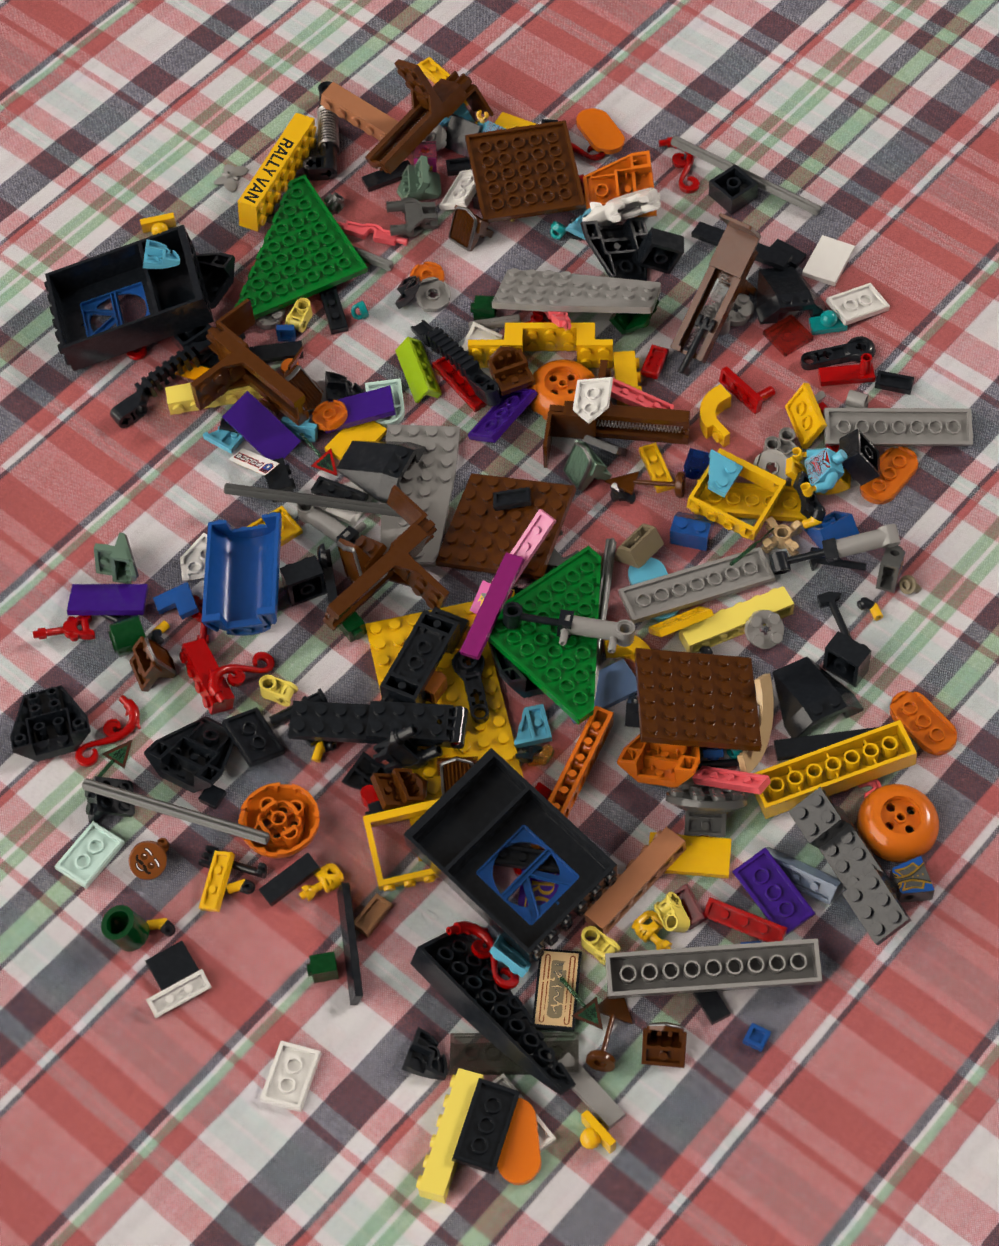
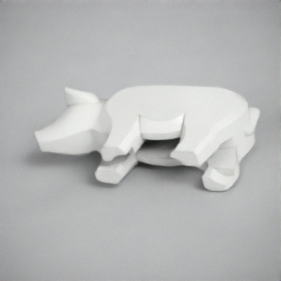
[582,188,661,226]

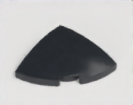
[395,276,421,309]
[325,371,364,402]
[341,752,391,790]
[401,1027,447,1080]

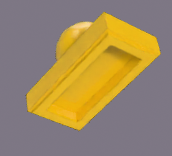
[140,212,176,235]
[580,1110,616,1154]

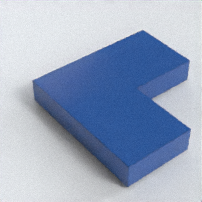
[153,582,199,620]

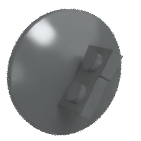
[665,785,748,837]

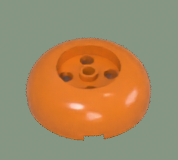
[527,359,595,420]
[238,782,320,858]
[857,784,939,863]

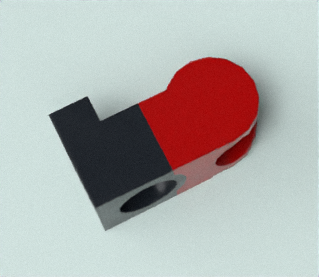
[360,785,386,815]

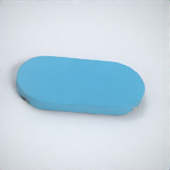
[628,557,679,622]

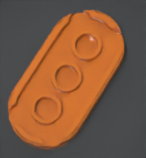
[576,108,625,154]
[860,446,918,504]
[890,691,957,755]
[497,1098,542,1185]

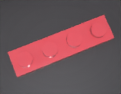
[611,378,674,409]
[692,766,771,795]

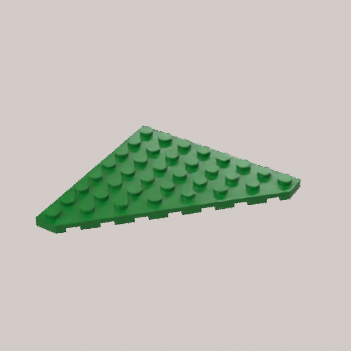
[234,175,368,320]
[488,545,601,725]

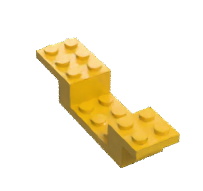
[468,322,613,368]

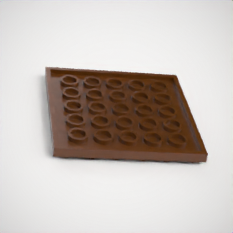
[465,120,585,223]
[435,473,576,580]
[634,648,762,752]

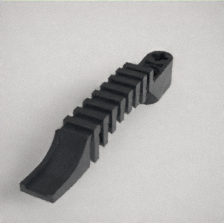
[411,319,502,406]
[110,339,216,428]

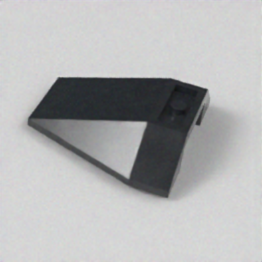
[10,685,91,762]

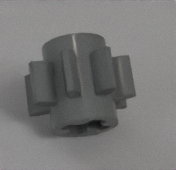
[323,192,345,214]

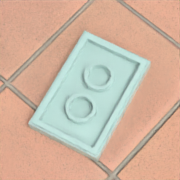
[54,821,125,889]

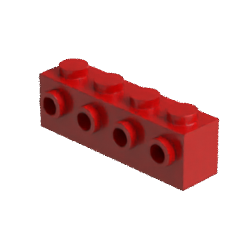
[179,638,235,715]

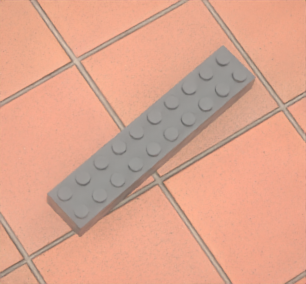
[605,938,822,999]

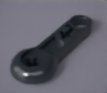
[800,336,876,370]
[317,543,338,604]
[452,651,489,724]

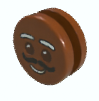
[129,840,167,880]

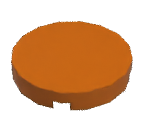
[410,262,445,282]
[312,400,348,431]

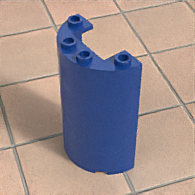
[202,512,282,636]

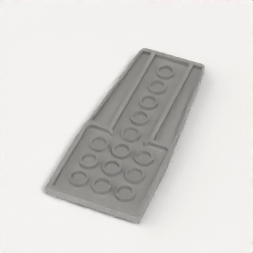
[492,268,661,314]
[380,424,460,567]

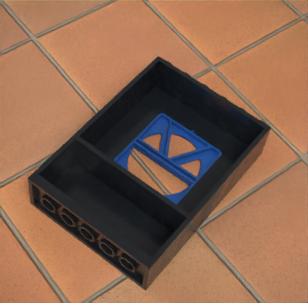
[44,225,214,371]
[403,748,617,964]

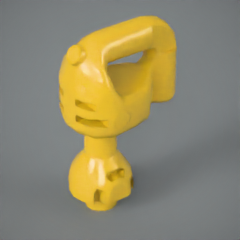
[299,863,344,901]
[632,910,672,950]

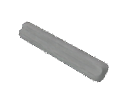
[468,314,521,330]

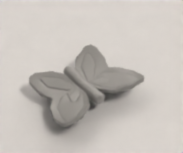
[214,164,249,193]

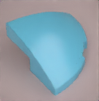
[143,239,180,269]

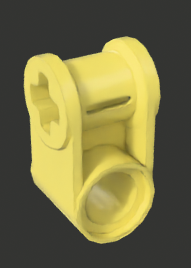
[285,298,313,333]
[259,675,298,707]
[654,892,690,933]
[581,926,621,965]

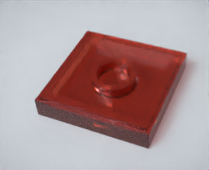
[763,314,814,357]

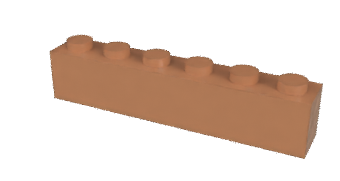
[320,82,399,141]
[584,826,686,935]

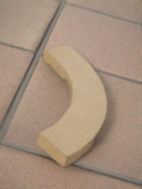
[737,673,774,773]

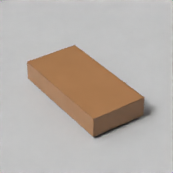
[354,893,393,937]

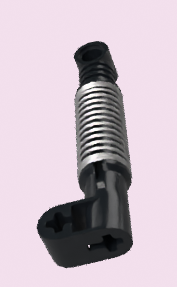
[303,81,339,181]

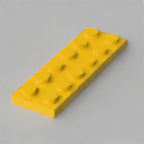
[694,480,807,522]

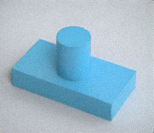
[281,416,318,443]

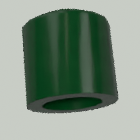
[108,615,146,657]
[101,905,150,952]

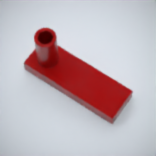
[818,353,875,386]
[719,366,775,414]

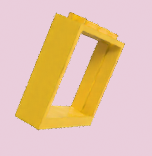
[686,448,786,541]
[363,798,440,892]

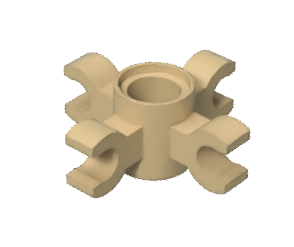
[761,516,803,556]

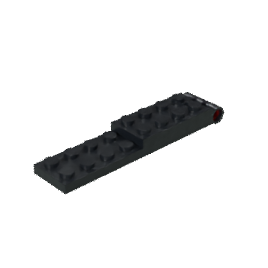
[288,700,468,749]

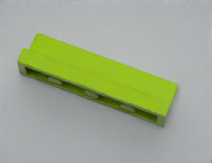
[395,337,442,403]

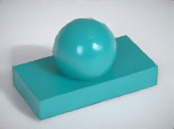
[808,310,848,335]

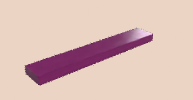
[460,552,525,660]

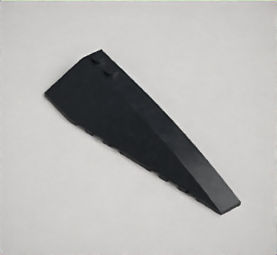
[410,932,576,1096]

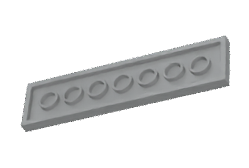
[823,408,973,446]
[618,547,775,624]

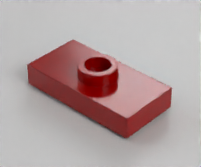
[640,345,669,379]

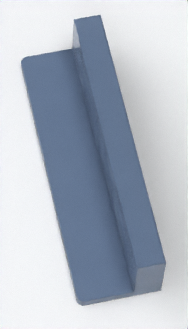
[766,847,841,905]

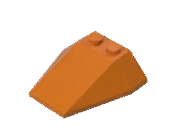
[583,150,657,218]
[617,734,700,787]

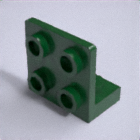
[609,300,660,335]

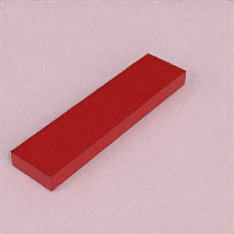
[432,356,487,412]
[703,897,788,942]

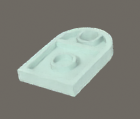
[365,378,405,428]

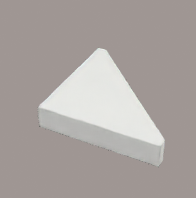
[462,322,503,351]

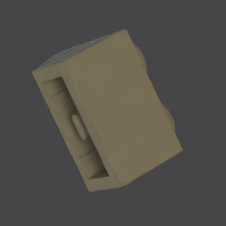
[614,523,664,568]

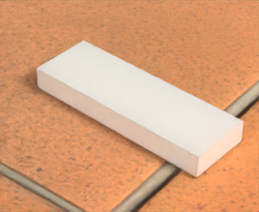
[145,969,212,1018]

